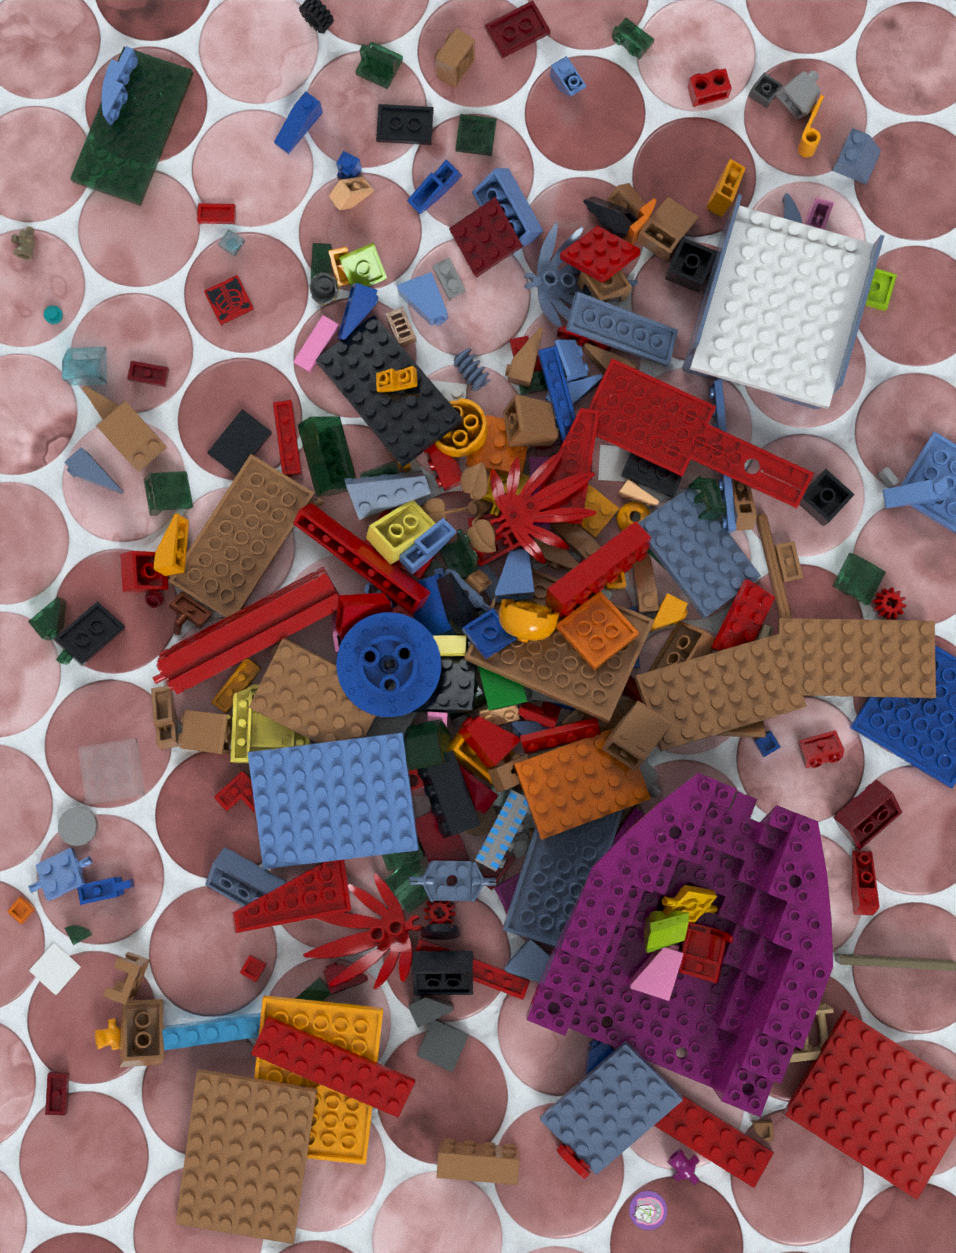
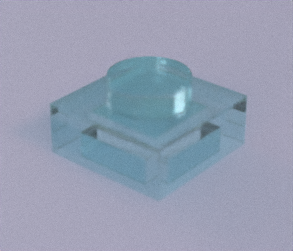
[218,229,245,257]

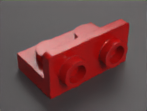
[798,730,845,768]

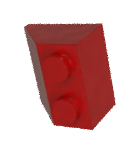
[120,551,168,593]

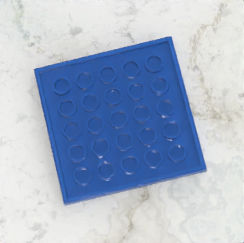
[850,645,956,788]

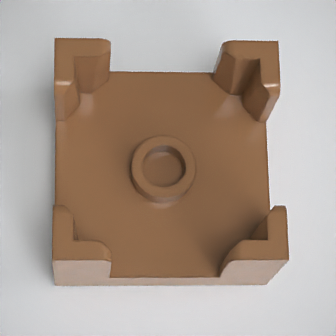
[577,270,632,303]
[103,952,150,1005]

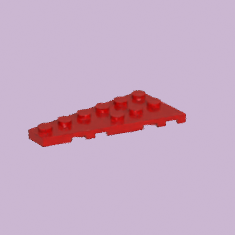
[232,859,351,933]

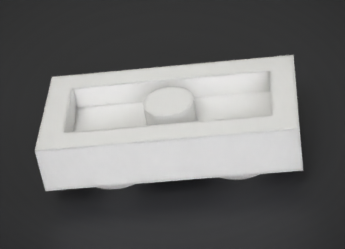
[430,380,467,402]

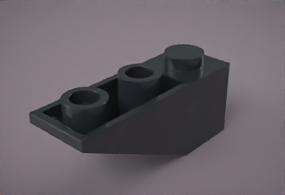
[583,196,638,240]

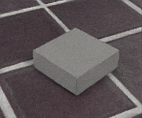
[877,467,900,488]

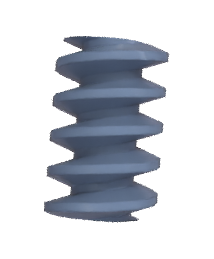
[453,348,491,392]

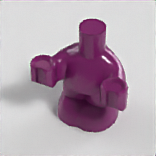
[667,1148,700,1185]

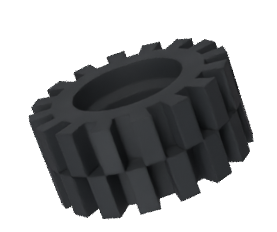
[299,0,334,34]

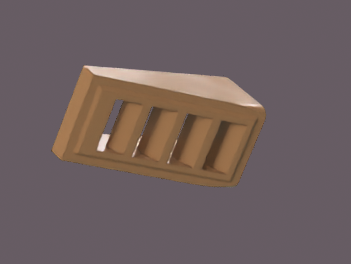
[386,307,417,347]

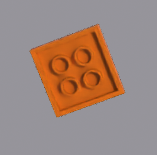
[466,415,528,477]
[556,591,639,670]

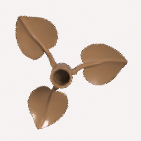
[422,463,496,553]

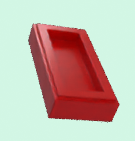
[197,203,236,224]

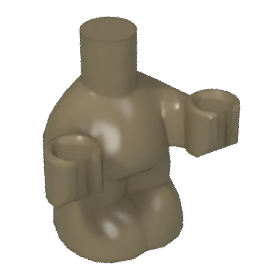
[11,226,35,260]

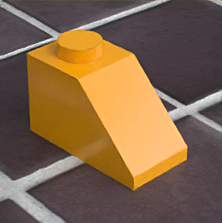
[650,593,688,632]

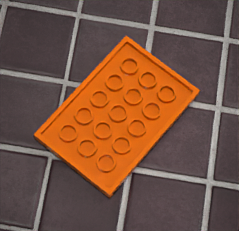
[513,728,651,840]

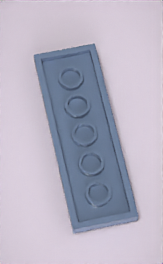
[566,292,678,367]

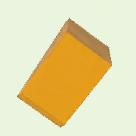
[329,246,349,286]

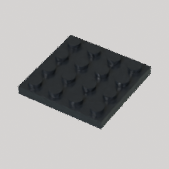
[400,638,477,713]

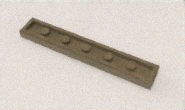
[835,954,956,971]

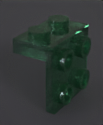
[439,529,478,580]

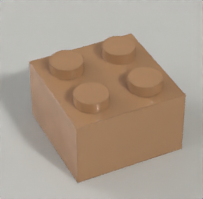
[435,28,475,88]

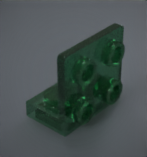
[143,471,193,516]

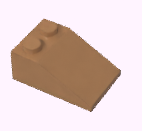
[96,401,167,472]
[119,999,164,1067]

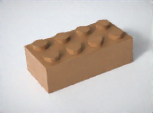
[436,1138,520,1185]

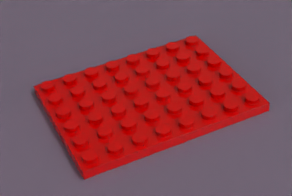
[782,1010,956,1200]

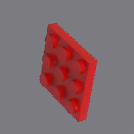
[560,226,640,283]

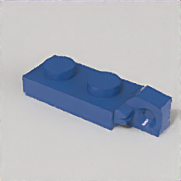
[77,877,135,905]

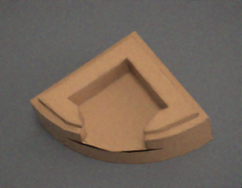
[751,1120,774,1142]

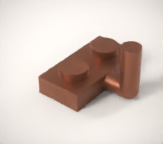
[169,591,213,635]

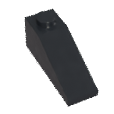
[436,573,480,635]

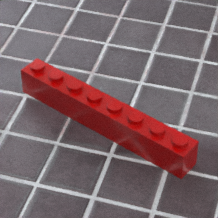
[293,503,431,614]

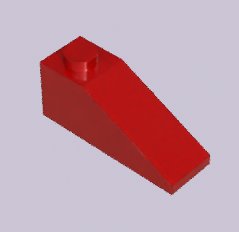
[471,529,534,567]

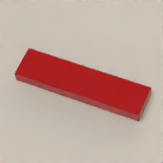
[273,400,302,476]

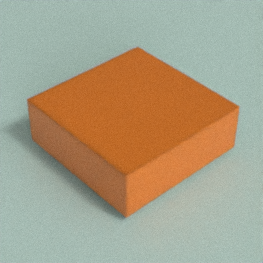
[7,896,36,924]

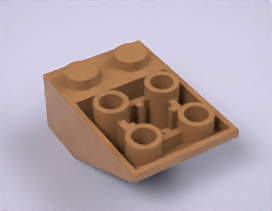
[637,197,699,262]
[602,701,672,771]

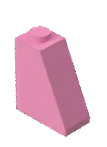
[628,944,684,1001]

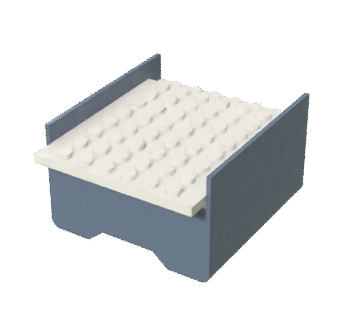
[682,194,884,409]

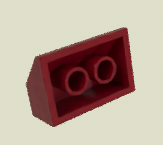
[833,779,903,851]

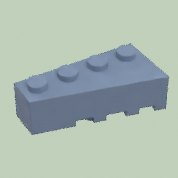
[344,470,431,520]

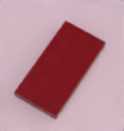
[415,811,470,886]

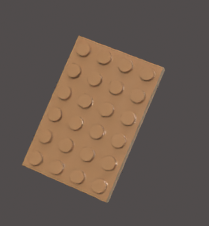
[248,638,376,743]

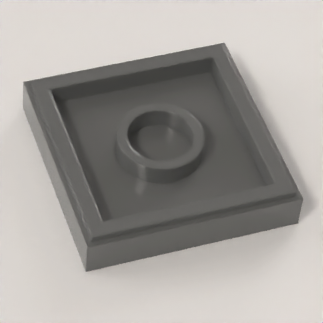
[417,1019,469,1072]

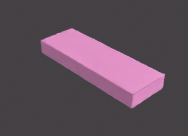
[293,315,339,373]

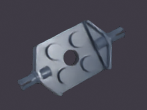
[409,860,496,902]

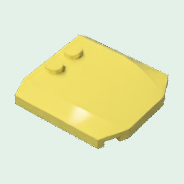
[230,685,310,763]

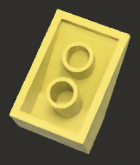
[366,500,436,565]

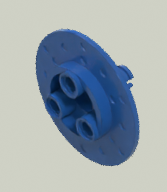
[336,612,441,717]

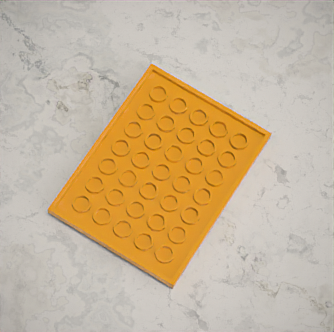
[254,995,384,1165]

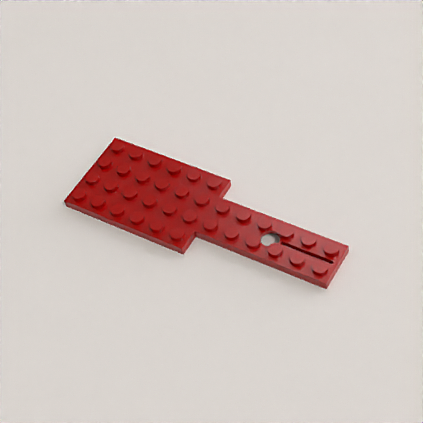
[588,358,814,509]

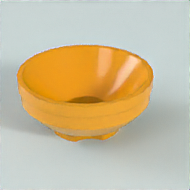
[616,502,650,531]

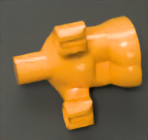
[94,1018,120,1050]

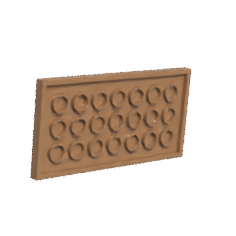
[168,454,315,617]
[778,618,936,698]
[634,634,807,752]

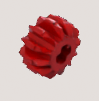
[872,587,907,620]
[423,900,456,925]

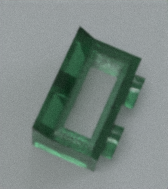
[688,475,726,520]

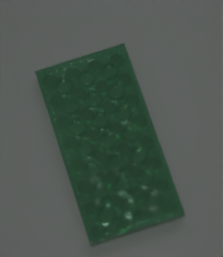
[70,47,194,206]

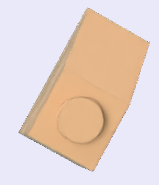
[329,176,374,210]

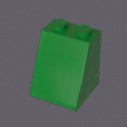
[478,666,527,710]

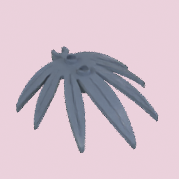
[524,222,638,327]

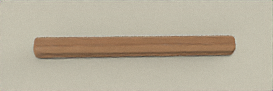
[756,514,792,618]

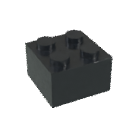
[665,237,717,293]
[799,469,855,526]

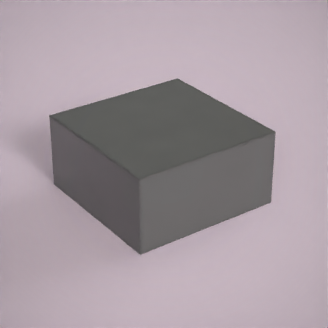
[748,72,783,108]

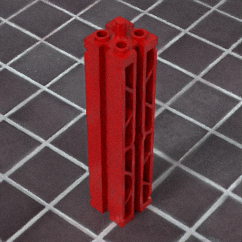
[152,566,339,695]

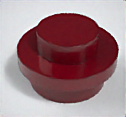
[145,590,164,608]

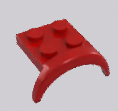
[678,923,734,983]

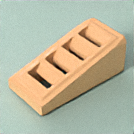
[618,480,659,508]

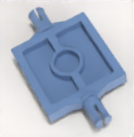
[28,848,93,901]

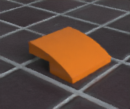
[626,198,656,245]

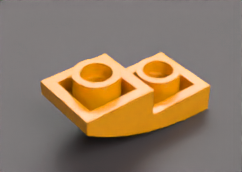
[376,366,417,392]

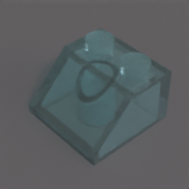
[62,347,107,386]

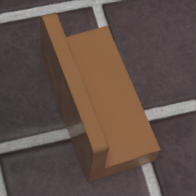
[607,183,646,217]

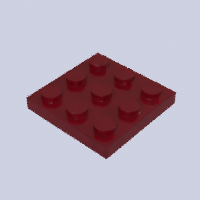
[449,197,524,277]

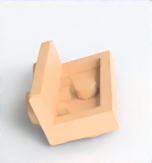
[478,704,520,725]

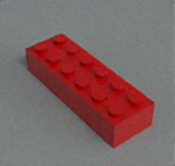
[545,521,651,620]

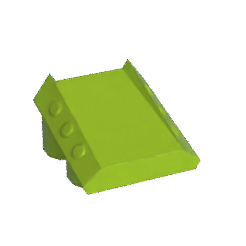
[644,911,689,953]

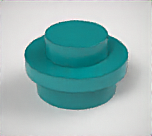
[43,305,63,324]

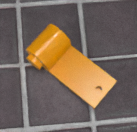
[797,95,824,158]

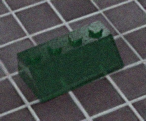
[297,416,356,497]

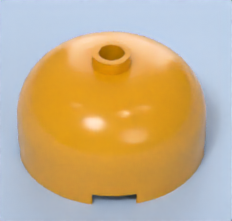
[435,398,488,457]
[498,599,559,642]

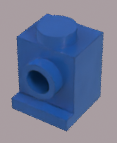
[336,151,362,179]

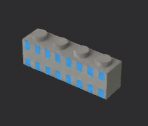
[475,789,531,871]

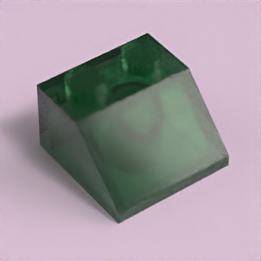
[404,719,452,771]

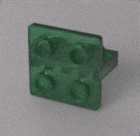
[355,42,403,89]

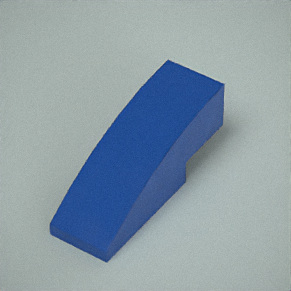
[407,159,462,214]

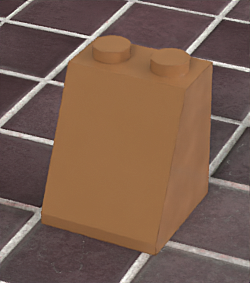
[503,395,559,447]
[178,710,233,754]

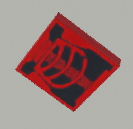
[204,275,254,325]

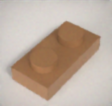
[775,541,803,583]

